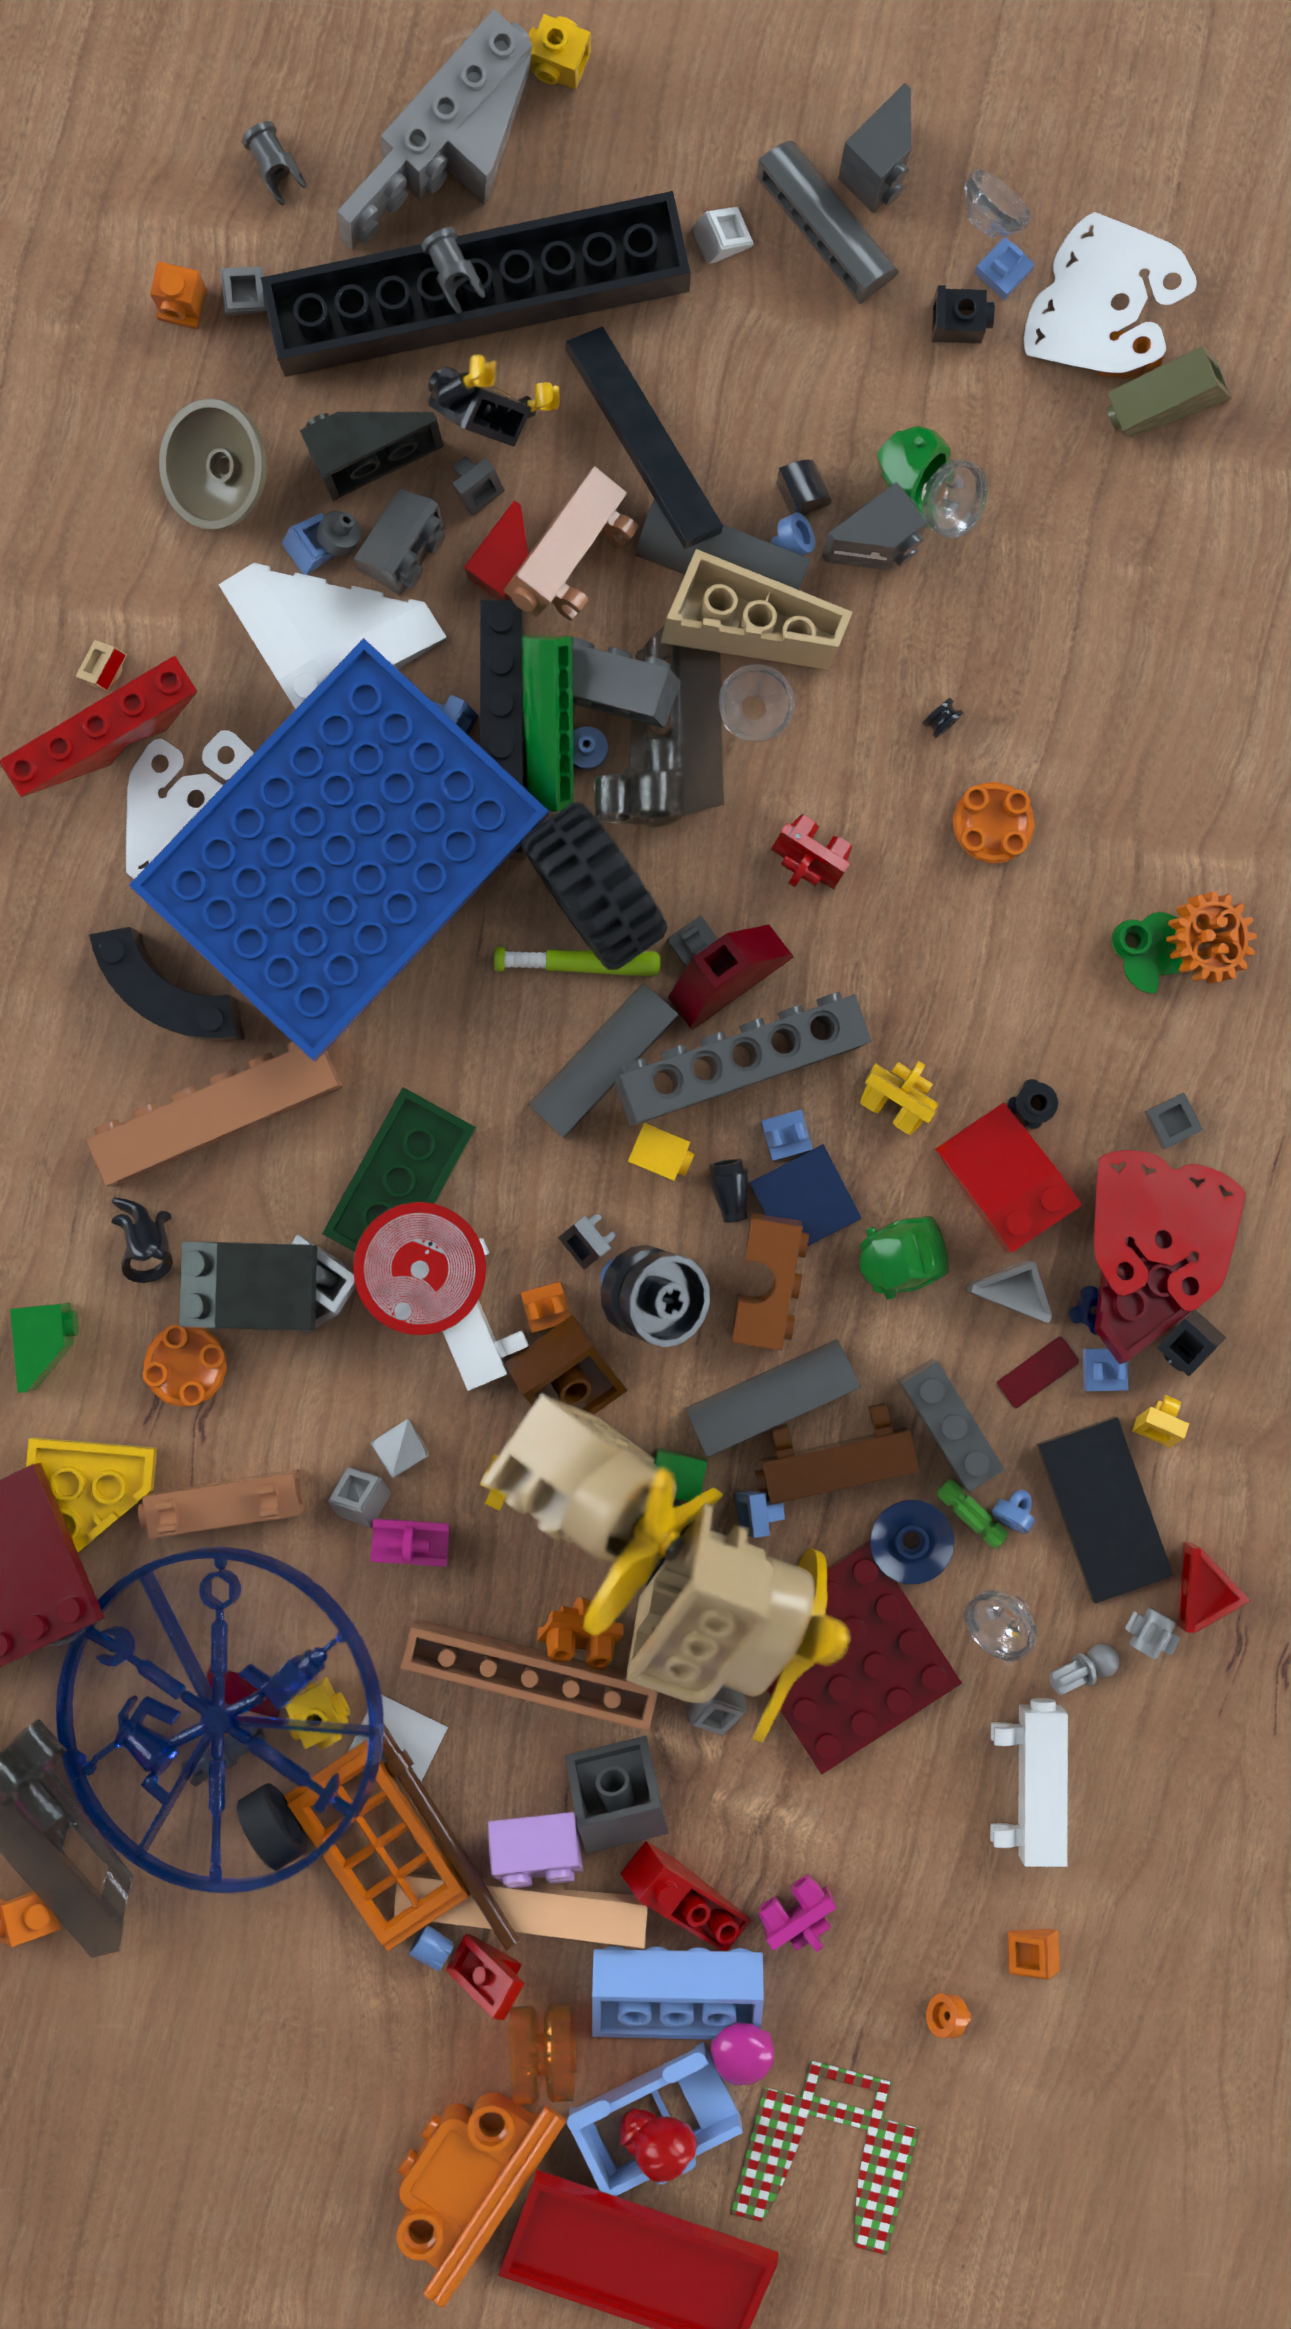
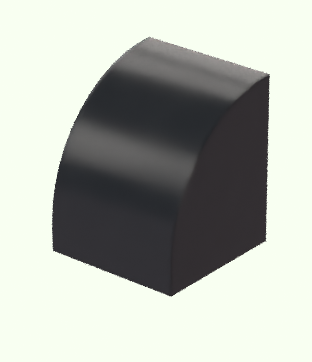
[776,459,832,516]

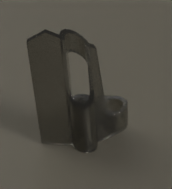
[594,627,724,827]
[0,1719,133,1958]

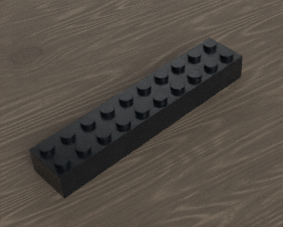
[260,191,691,377]

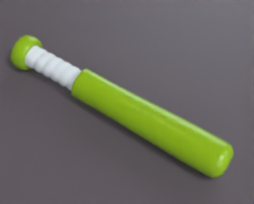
[494,946,660,976]

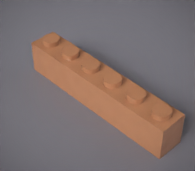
[86,1042,343,1187]
[400,1618,658,1731]

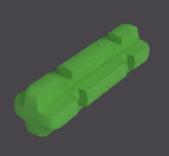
[936,1479,1008,1549]

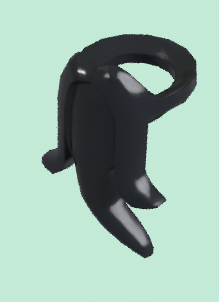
[111,1197,173,1283]

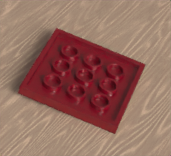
[0,1463,105,1668]

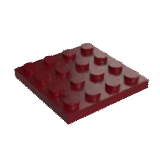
[767,1540,962,1775]

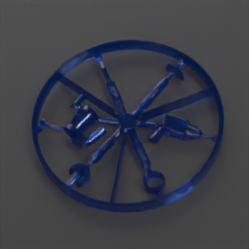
[56,1547,384,1893]

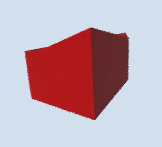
[1177,1542,1250,1633]

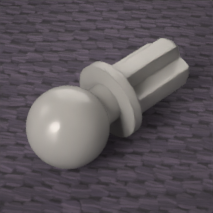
[1049,1644,1120,1695]

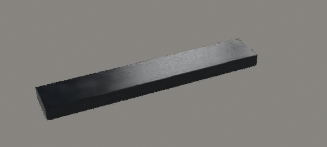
[565,326,723,549]

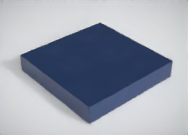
[749,1144,862,1246]

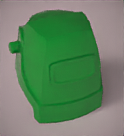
[876,426,951,528]
[859,1216,949,1300]

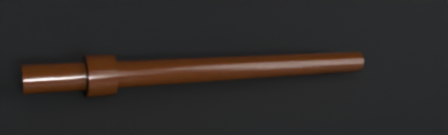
[370,1723,520,1950]

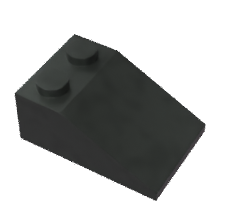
[300,411,444,501]
[179,1242,317,1330]

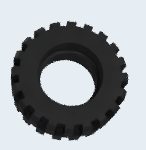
[521,803,668,970]

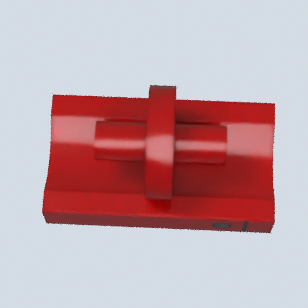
[771,814,852,890]

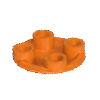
[952,782,1035,864]
[142,1324,227,1407]

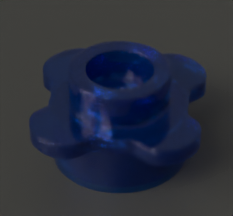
[1069,1286,1099,1335]

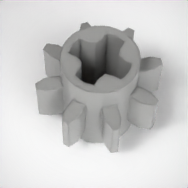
[1125,1607,1181,1660]

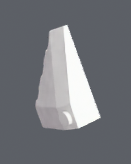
[219,563,447,709]

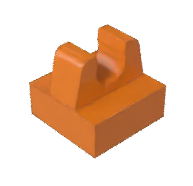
[520,1281,571,1333]

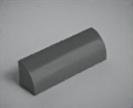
[757,141,899,304]
[636,499,811,590]
[528,984,678,1138]
[686,1339,861,1457]

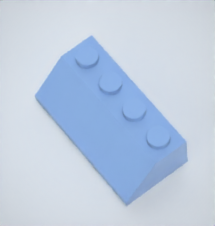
[592,1946,764,2039]

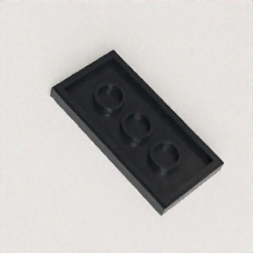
[1037,1416,1173,1604]

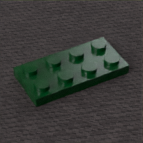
[322,1087,477,1252]

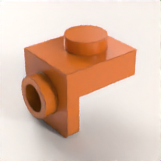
[0,1887,60,1947]

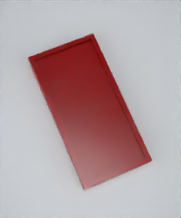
[498,2169,779,2329]

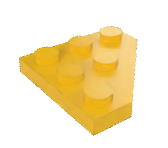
[26,1437,157,1553]

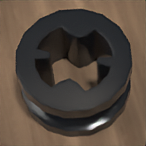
[922,698,964,739]

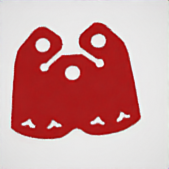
[1094,1150,1246,1311]

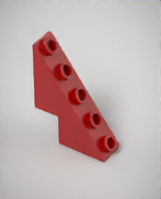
[0,656,198,798]

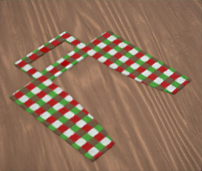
[731,2060,920,2255]

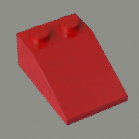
[935,1102,1082,1253]

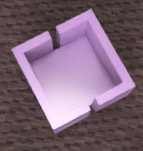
[488,1812,584,1888]

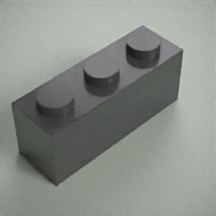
[572,637,681,728]
[897,1359,1005,1492]

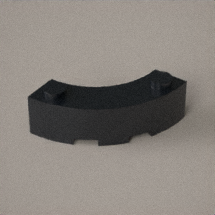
[89,927,244,1042]

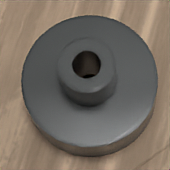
[316,511,361,556]

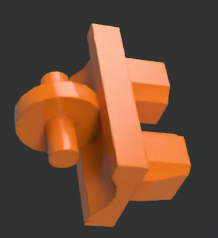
[537,1597,624,1670]

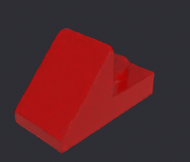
[446,1934,525,2021]

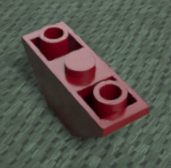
[668,924,794,1030]

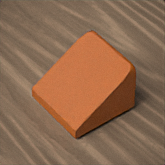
[1008,1929,1060,1980]

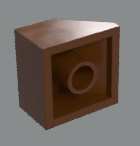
[504,1315,628,1414]

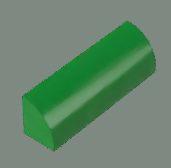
[522,635,574,812]

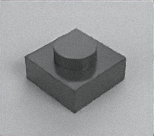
[1144,1093,1203,1149]

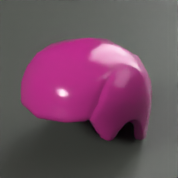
[711,2023,775,2085]

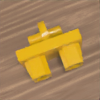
[860,1060,938,1135]

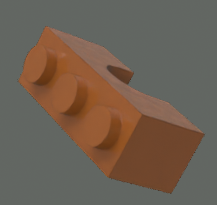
[731,1213,809,1350]

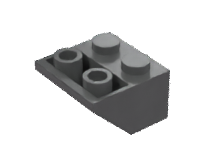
[354,488,446,596]

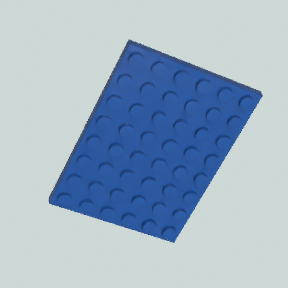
[129,638,550,1062]

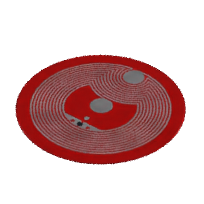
[353,1202,486,1335]

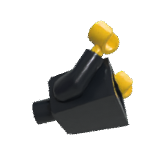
[428,355,560,447]

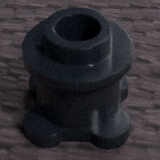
[1007,1079,1058,1129]

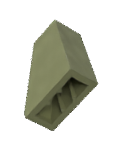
[1107,346,1232,437]

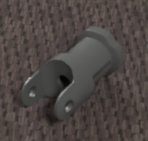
[241,121,307,205]
[421,227,485,314]

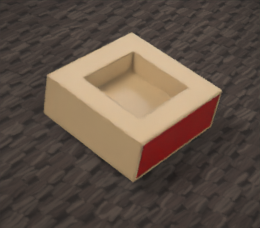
[75,640,127,692]

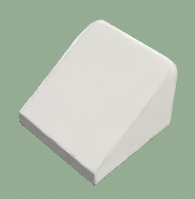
[692,207,754,264]

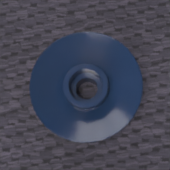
[870,1499,954,1584]

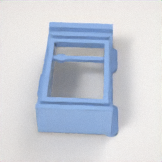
[567,2042,743,2196]

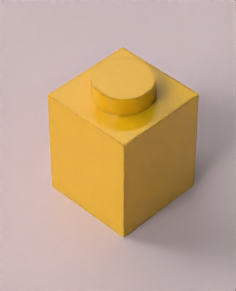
[628,1123,695,1181]

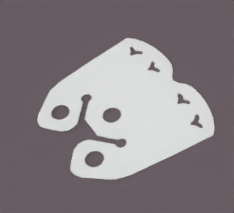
[1024,212,1197,373]
[126,730,254,879]

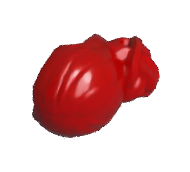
[619,2108,697,2183]

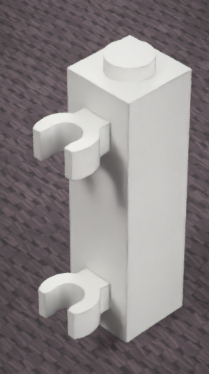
[443,1238,529,1391]
[990,1698,1068,1867]

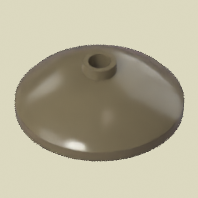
[159,399,267,530]

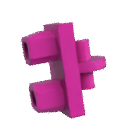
[370,1518,450,1567]
[758,1874,837,1952]

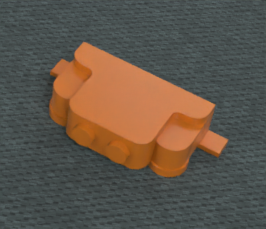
[396,2092,567,2308]

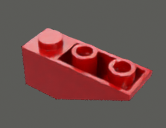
[620,1841,751,1952]

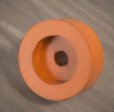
[926,1993,971,2039]

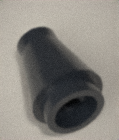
[707,1159,748,1223]

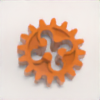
[1167,891,1257,984]

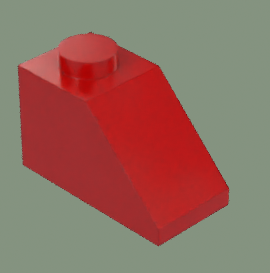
[464,500,529,600]

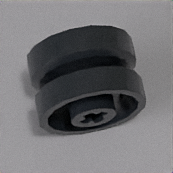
[600,1245,710,1347]

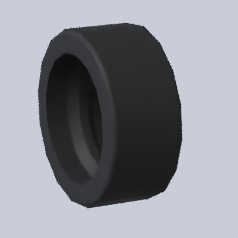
[237,1783,307,1871]

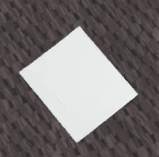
[348,1692,448,1782]

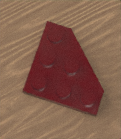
[1095,1230,1199,1364]

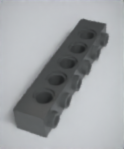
[613,991,872,1127]

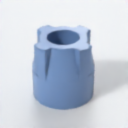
[408,1925,453,1971]

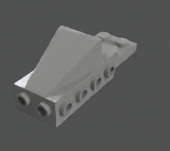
[337,9,532,251]

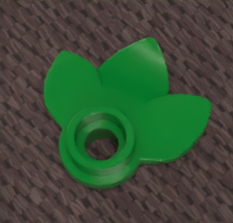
[1111,912,1183,994]

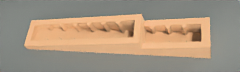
[394,1873,648,1948]

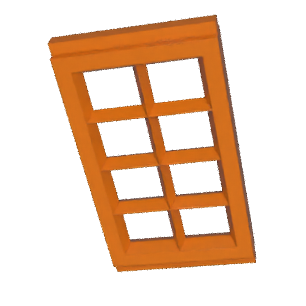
[284,1740,470,1951]

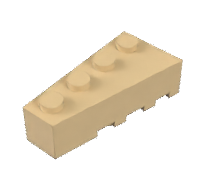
[660,549,853,670]

